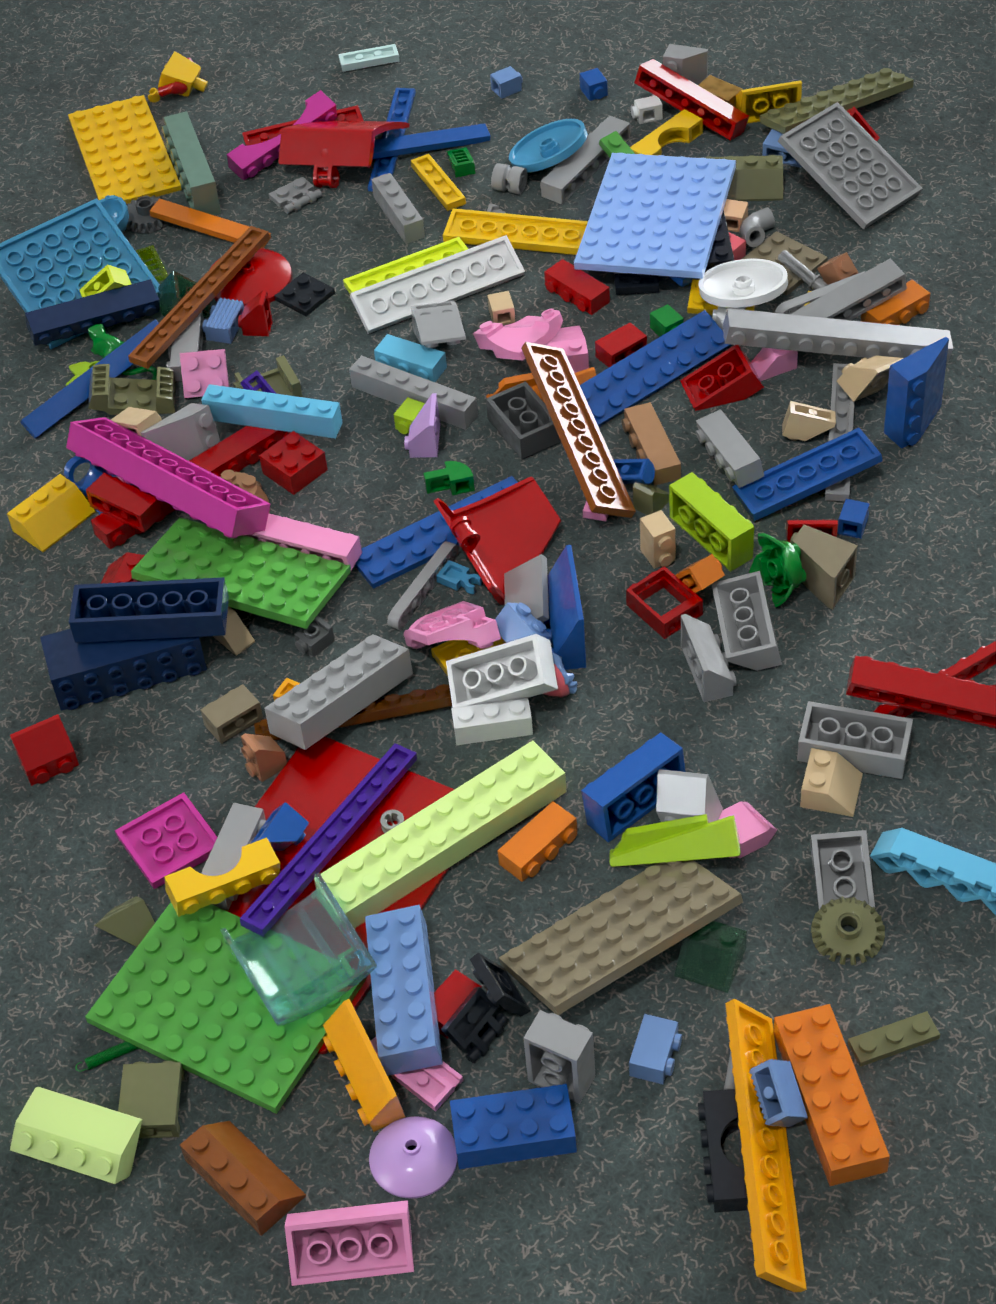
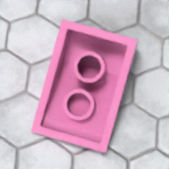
[545,326,589,373]

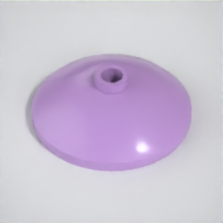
[369,1116,458,1198]

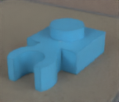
[436,560,482,594]

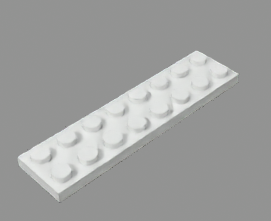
[350,235,525,334]

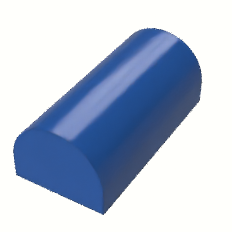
[613,459,655,484]

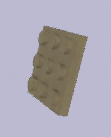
[742,231,828,295]

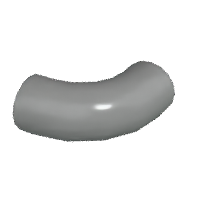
[739,207,775,247]

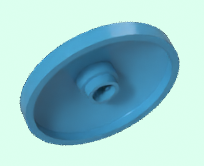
[509,119,588,172]

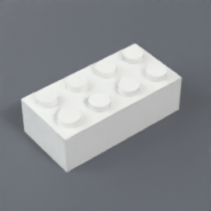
[446,634,558,708]

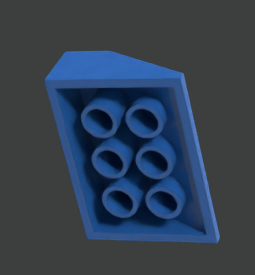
[884,337,949,449]
[544,545,586,670]

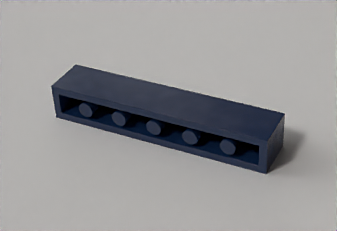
[25,279,160,346]

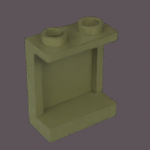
[233,355,303,397]
[118,1060,185,1139]

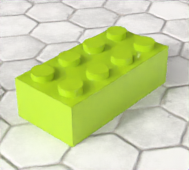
[669,472,755,572]

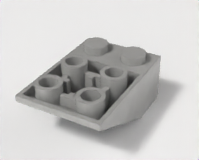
[411,301,466,348]

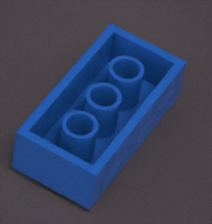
[581,733,686,843]
[450,1084,577,1169]

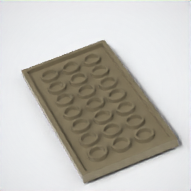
[499,860,743,1015]

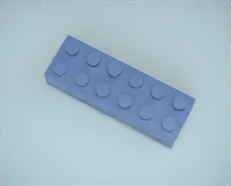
[365,905,443,1076]

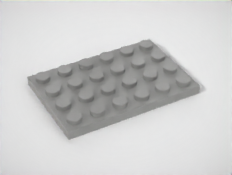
[778,102,923,229]

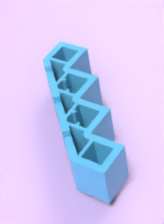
[870,828,996,915]

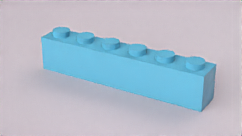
[201,384,343,439]

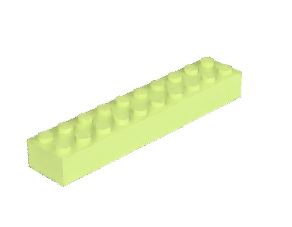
[314,741,567,932]

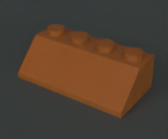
[180,1121,306,1236]

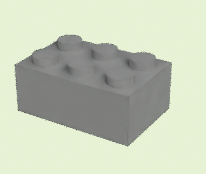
[524,1010,596,1104]

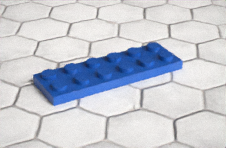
[732,428,883,521]

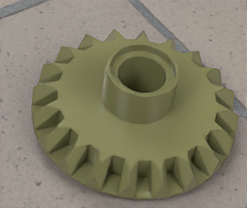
[811,896,885,965]

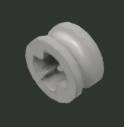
[380,810,404,834]

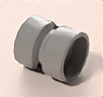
[491,163,528,195]

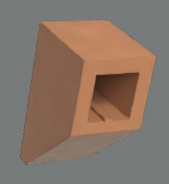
[817,252,858,285]
[241,733,287,782]

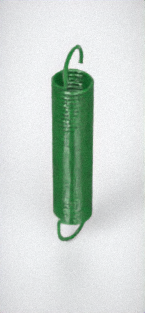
[75,1041,139,1072]

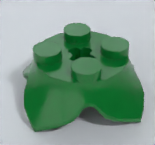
[749,533,806,608]

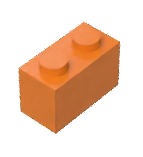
[675,554,725,593]

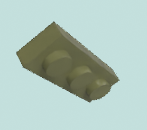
[848,1011,940,1067]

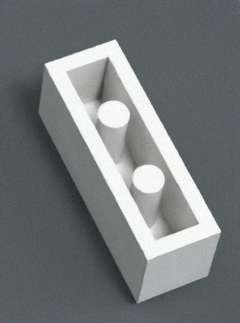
[451,697,533,745]

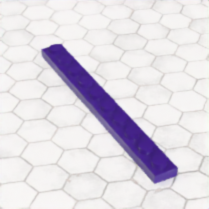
[240,743,417,937]

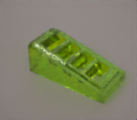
[135,245,169,282]

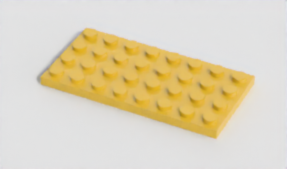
[68,95,182,204]

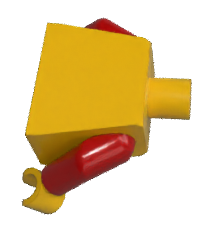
[148,51,208,102]

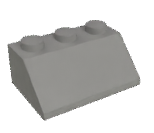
[681,614,737,702]

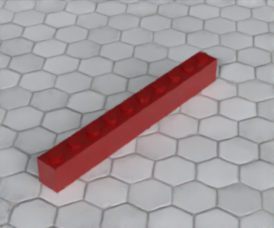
[91,426,298,550]

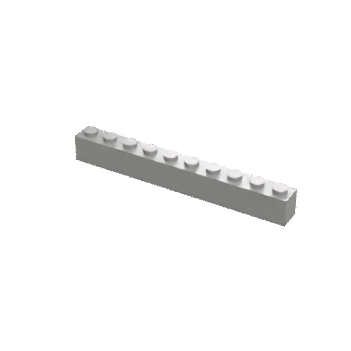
[723,308,953,364]

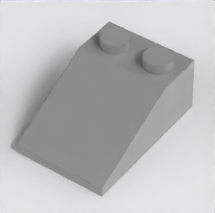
[141,403,221,461]
[810,830,875,909]

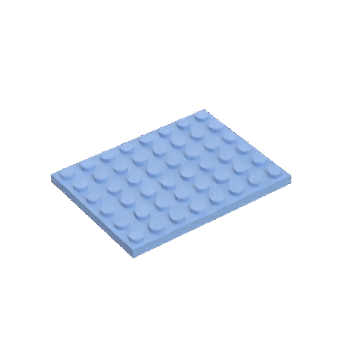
[574,153,736,279]

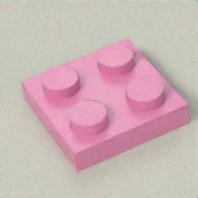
[180,349,229,398]

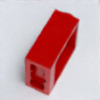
[626,566,703,639]

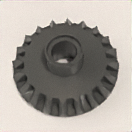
[126,195,170,233]

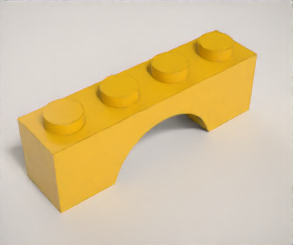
[630,109,703,156]
[164,837,280,917]

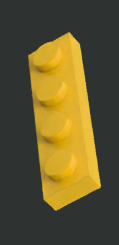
[411,154,466,211]

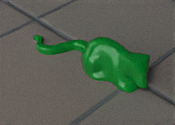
[88,324,157,380]

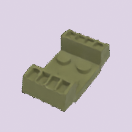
[88,364,176,415]

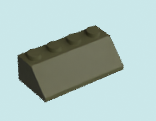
[698,155,783,201]

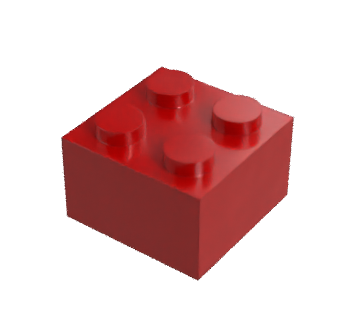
[259,431,328,495]

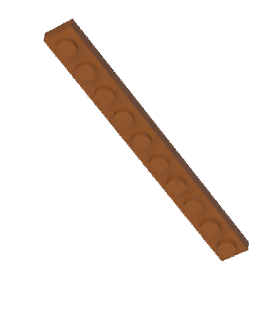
[128,226,270,369]

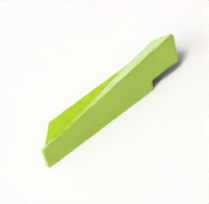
[609,814,741,867]

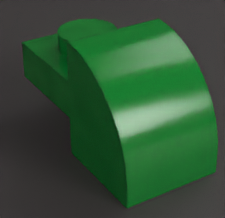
[423,461,475,496]

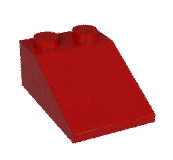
[680,345,764,411]

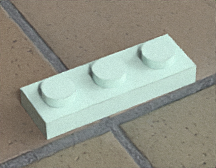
[338,44,399,72]

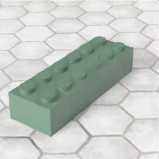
[162,111,221,215]

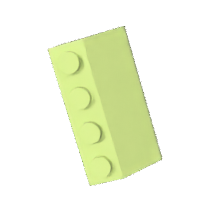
[10,1087,142,1184]

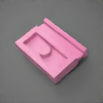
[392,1061,463,1112]

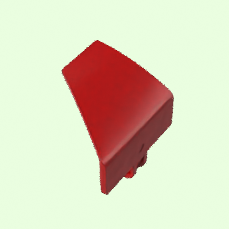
[278,121,410,188]
[434,477,561,605]

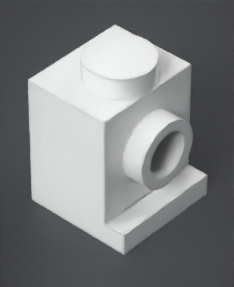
[631,94,663,124]

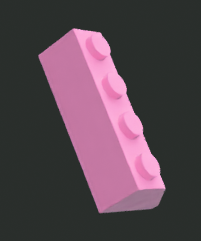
[285,1200,414,1286]

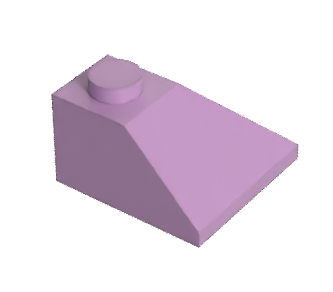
[404,393,440,458]

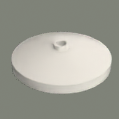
[699,259,788,308]

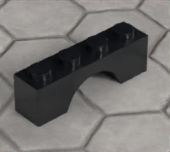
[698,1089,748,1213]

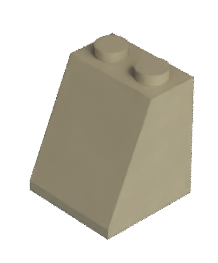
[790,525,858,610]

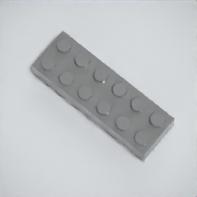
[264,634,413,750]

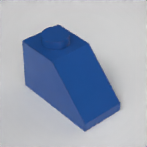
[250,802,309,851]

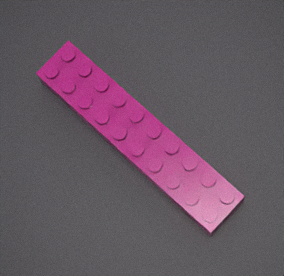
[66,417,270,538]

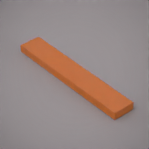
[150,198,271,248]

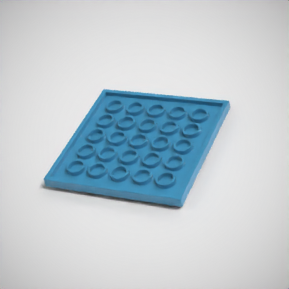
[0,198,163,349]

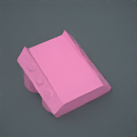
[719,801,777,858]

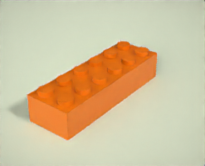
[773,1004,890,1186]

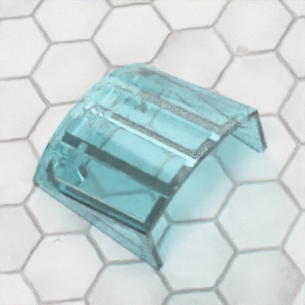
[220,873,377,1026]

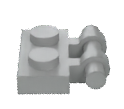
[269,177,322,214]

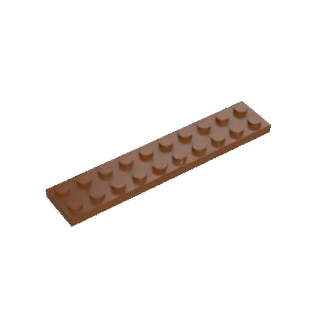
[521,342,636,518]

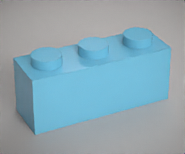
[374,334,447,382]

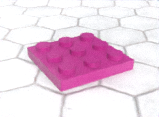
[115,792,217,889]

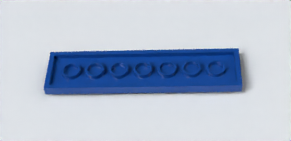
[580,310,732,427]
[354,476,518,589]

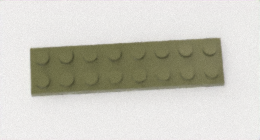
[760,68,914,134]

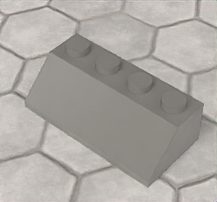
[712,571,782,671]

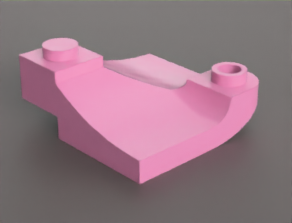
[473,308,563,360]
[404,601,501,649]

